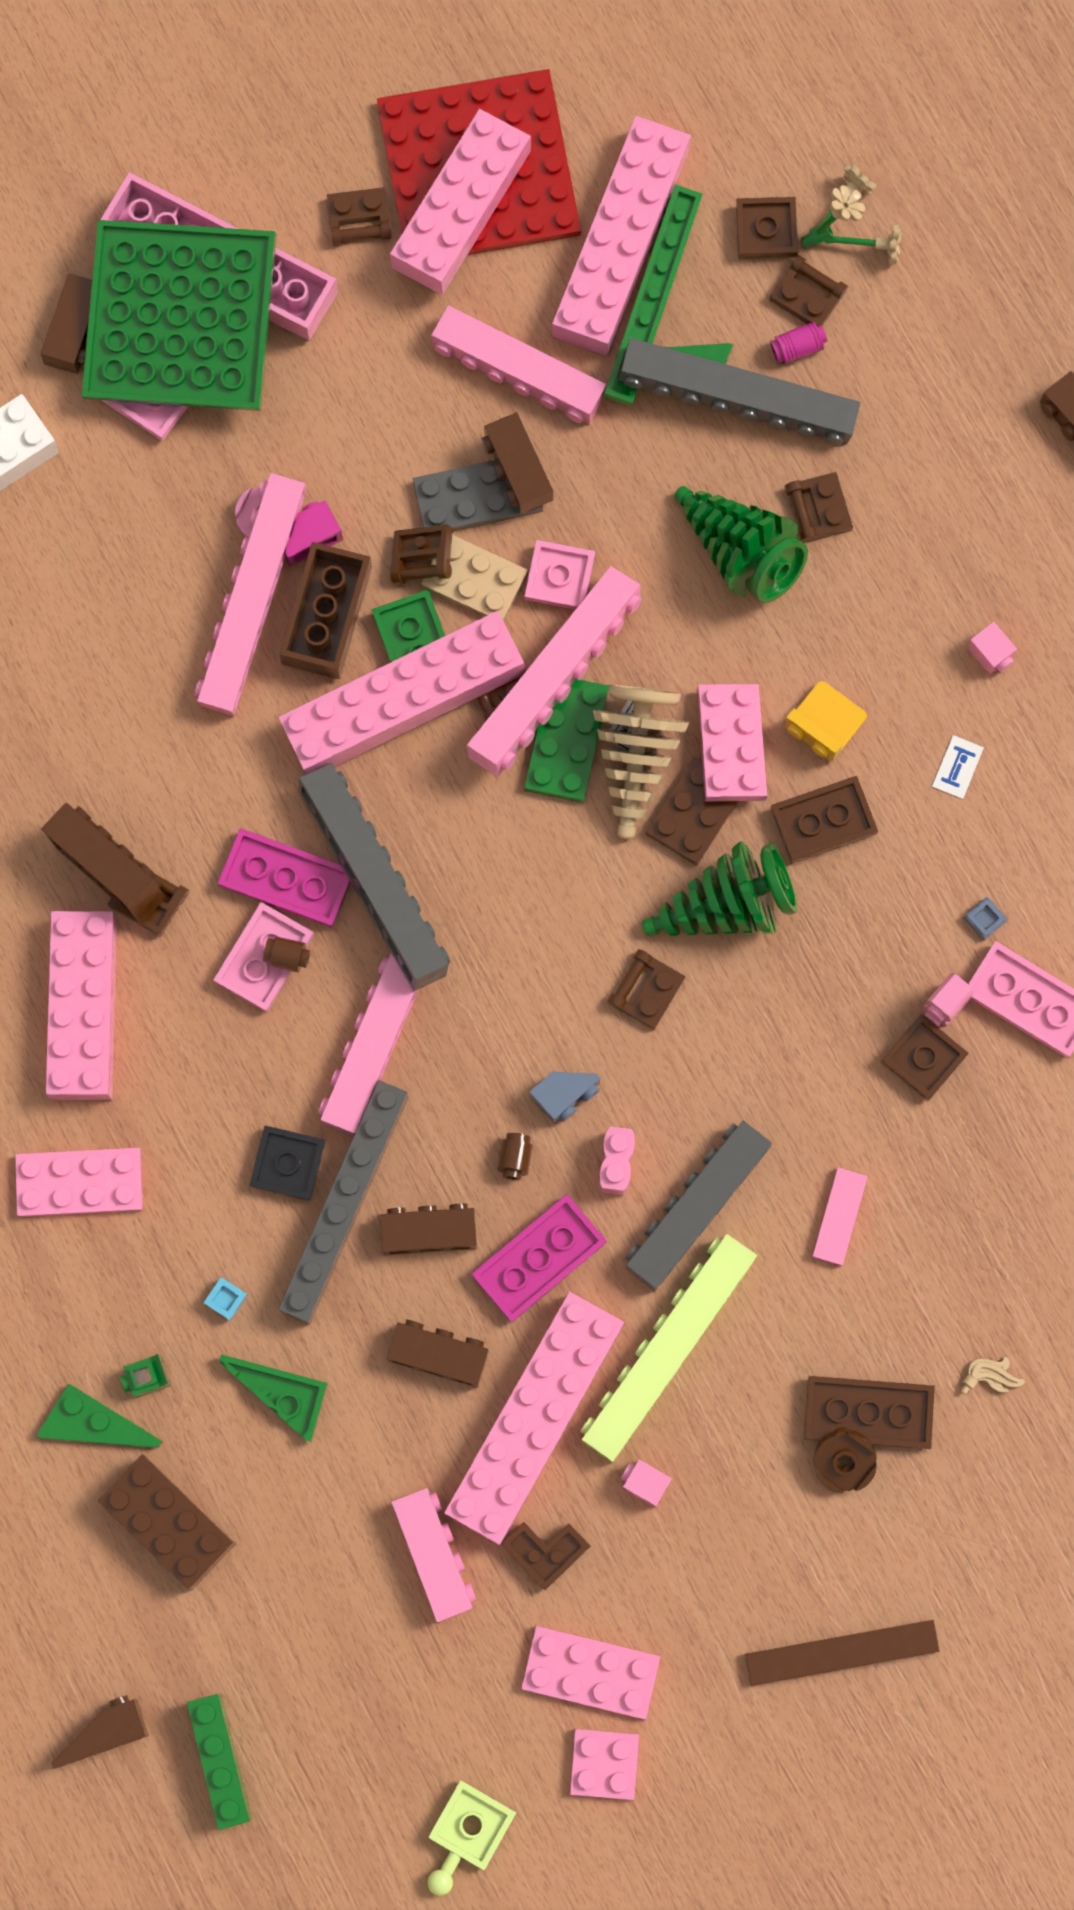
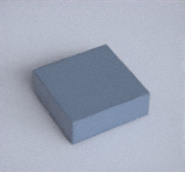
[963,897,1008,941]

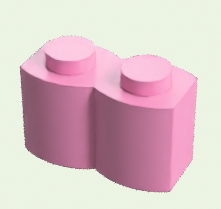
[923,973,974,1027]
[599,1126,635,1196]

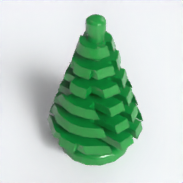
[674,486,808,603]
[642,841,798,936]

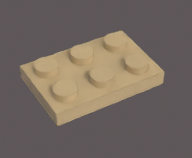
[421,535,528,621]

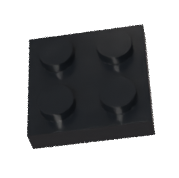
[249,1126,326,1201]

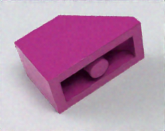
[285,500,343,566]

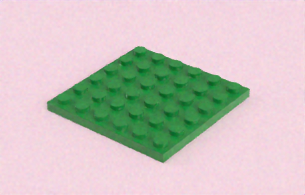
[82,220,277,411]

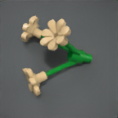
[801,164,902,265]

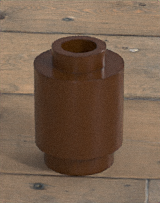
[263,936,310,973]
[497,1133,533,1180]

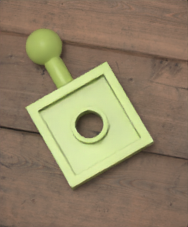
[427,1780,516,1896]

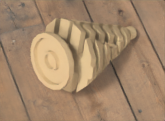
[593,684,689,839]

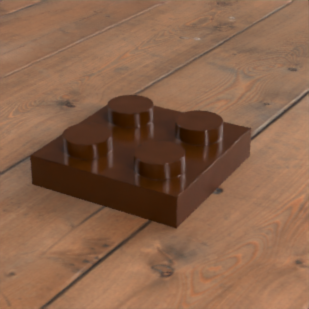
[736,197,798,258]
[881,1014,969,1101]

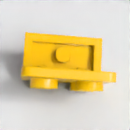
[784,681,867,762]

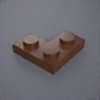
[501,1522,591,1591]

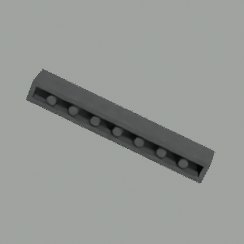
[618,338,861,445]
[298,763,450,991]
[279,1080,409,1325]

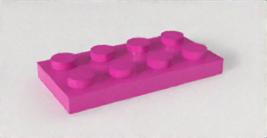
[218,828,350,928]
[471,1194,607,1323]

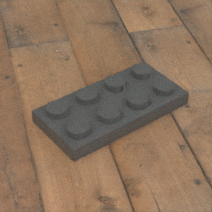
[413,460,543,532]

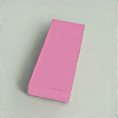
[812,1167,868,1266]

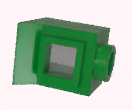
[120,1354,171,1399]

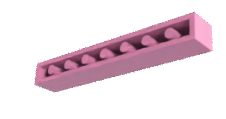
[194,473,307,717]
[467,566,642,777]

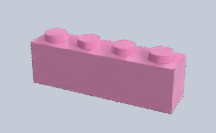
[392,1488,477,1623]

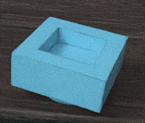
[204,1277,248,1321]

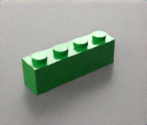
[187,1693,252,1830]

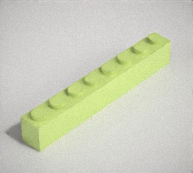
[580,1234,758,1463]

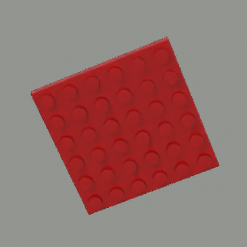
[377,69,581,255]

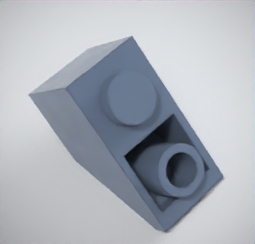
[529,1072,601,1124]

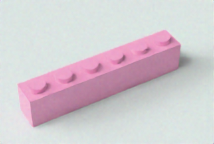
[431,305,606,425]
[318,953,419,1137]

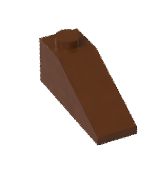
[52,1695,149,1769]

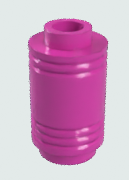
[770,322,827,364]

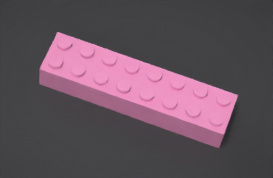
[552,116,691,357]
[101,172,338,341]
[279,611,527,774]
[444,1291,625,1546]

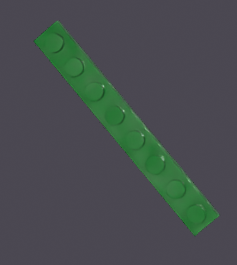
[603,184,703,407]

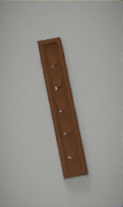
[745,1620,940,1686]

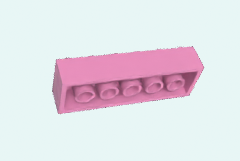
[390,109,531,295]
[46,911,117,1100]

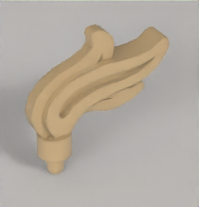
[961,1357,1025,1394]

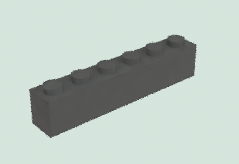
[625,1120,772,1292]

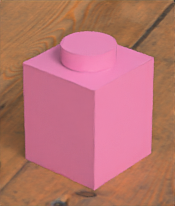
[967,622,1017,675]
[621,1460,672,1507]

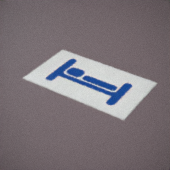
[932,735,984,799]

